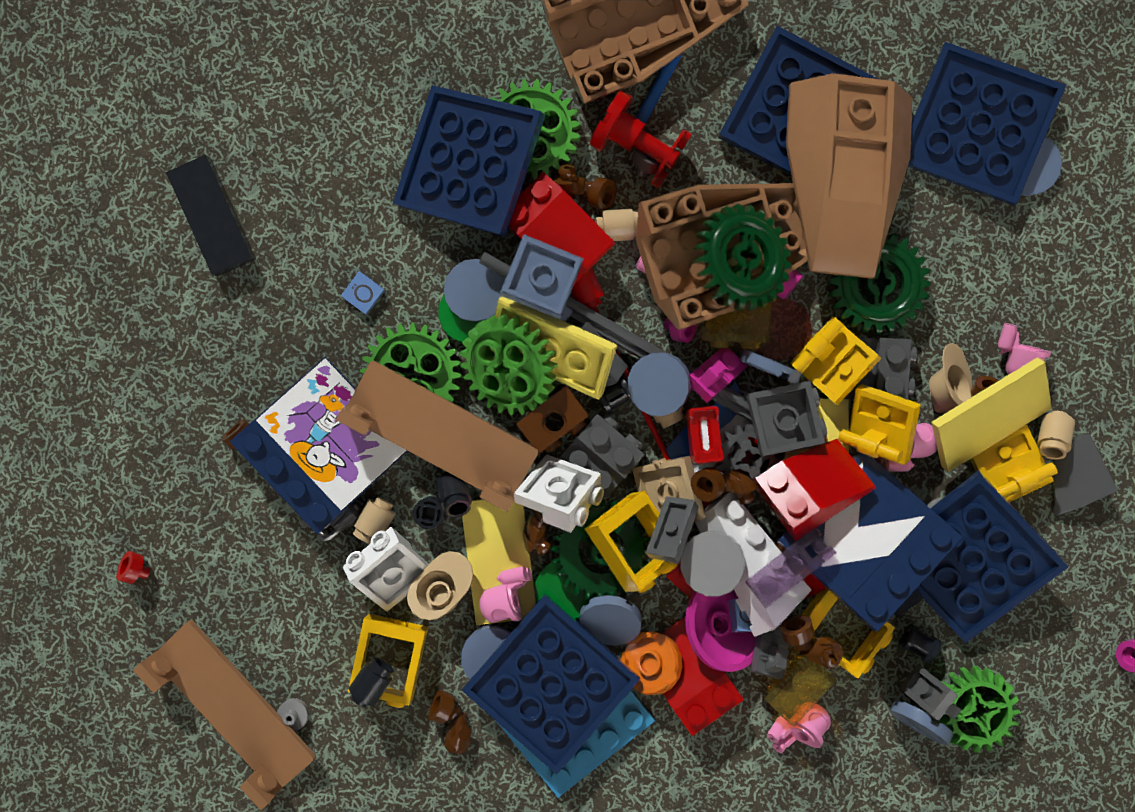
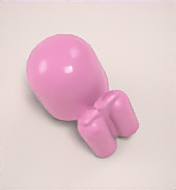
[998,323,1051,375]
[876,423,937,472]
[479,566,532,623]
[767,702,831,753]

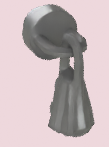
[297,503,361,541]

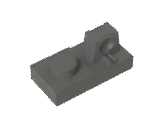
[646,496,699,564]
[751,616,791,680]
[899,664,961,721]

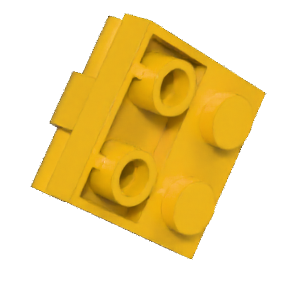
[790,317,881,405]
[838,384,921,465]
[970,425,1058,502]

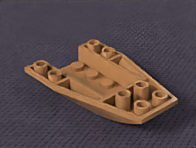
[541,0,749,104]
[786,73,913,279]
[636,183,808,330]

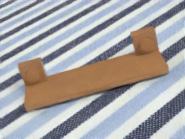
[336,361,539,512]
[133,620,316,810]

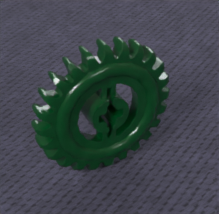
[693,204,792,311]
[826,233,932,335]
[550,499,651,600]

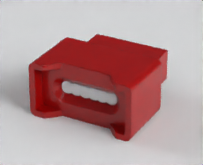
[686,406,724,463]

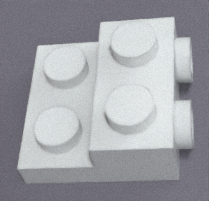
[514,454,604,532]
[343,527,429,612]

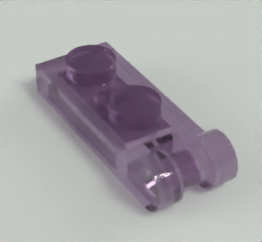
[745,527,837,608]

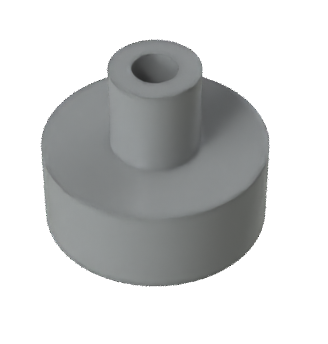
[277,698,309,731]

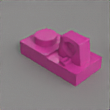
[689,345,748,403]

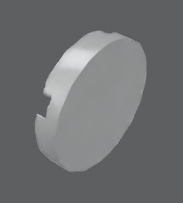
[681,531,746,596]

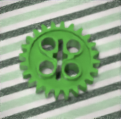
[490,79,581,183]
[460,314,558,415]
[360,323,463,402]

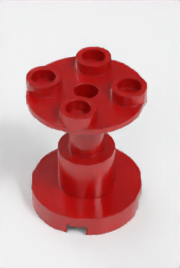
[589,91,692,189]

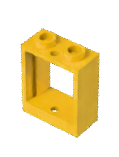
[585,490,678,593]
[801,589,895,679]
[348,614,429,708]

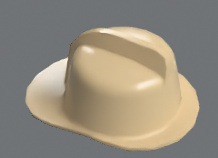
[929,343,973,413]
[407,551,473,620]

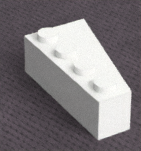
[695,492,811,637]

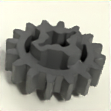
[713,424,782,491]

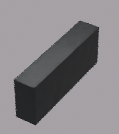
[166,155,256,277]

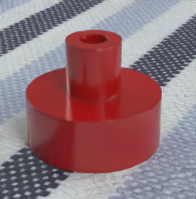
[116,551,151,584]

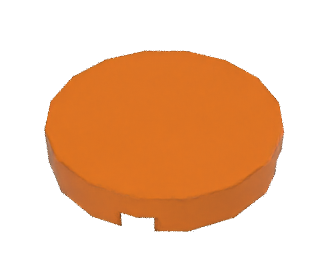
[621,631,682,695]

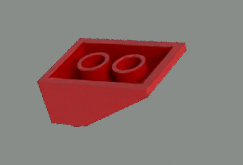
[508,172,615,286]
[755,439,876,541]
[662,616,744,736]

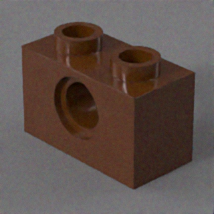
[516,386,589,454]

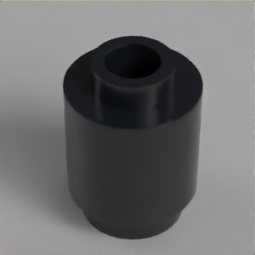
[436,472,472,517]
[348,657,394,708]

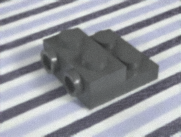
[844,337,917,400]
[746,381,827,457]
[559,414,645,500]

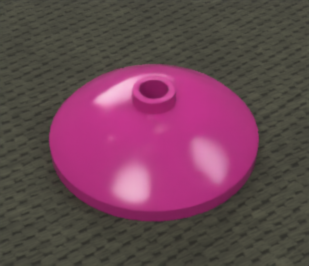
[686,589,756,672]

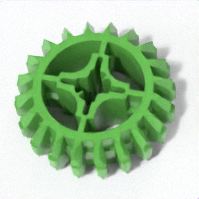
[933,666,1021,753]

